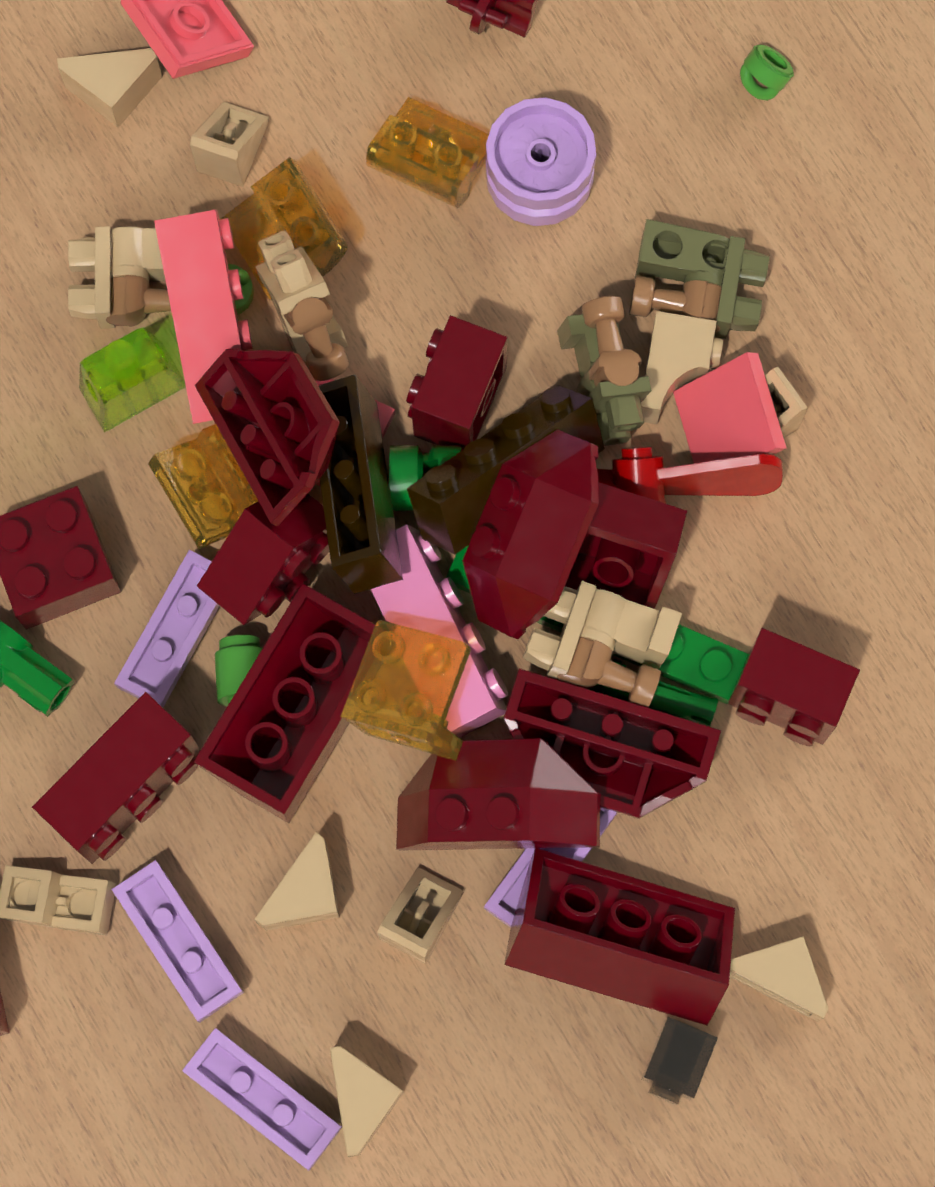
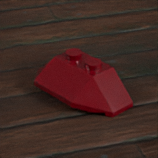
[194,349,340,526]
[462,429,599,639]
[504,668,722,819]
[396,738,600,851]

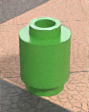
[214,635,263,706]

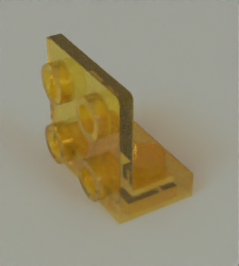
[341,620,471,761]

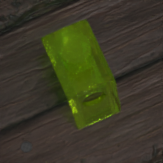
[79,327,186,433]

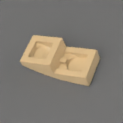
[0,865,117,935]

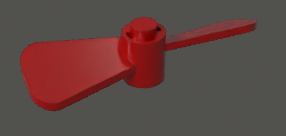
[597,447,783,504]

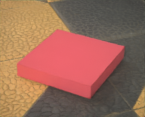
[120,0,254,79]
[673,352,787,463]

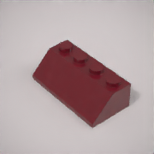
[194,583,394,823]
[504,848,735,1026]

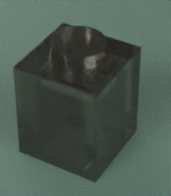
[641,1017,718,1105]

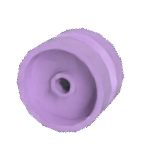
[486,97,596,226]

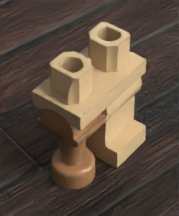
[68,226,171,329]
[255,231,349,381]
[523,581,682,708]

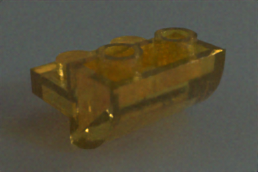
[366,97,489,208]
[221,157,348,301]
[148,424,258,549]

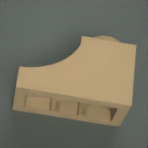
[641,311,723,424]

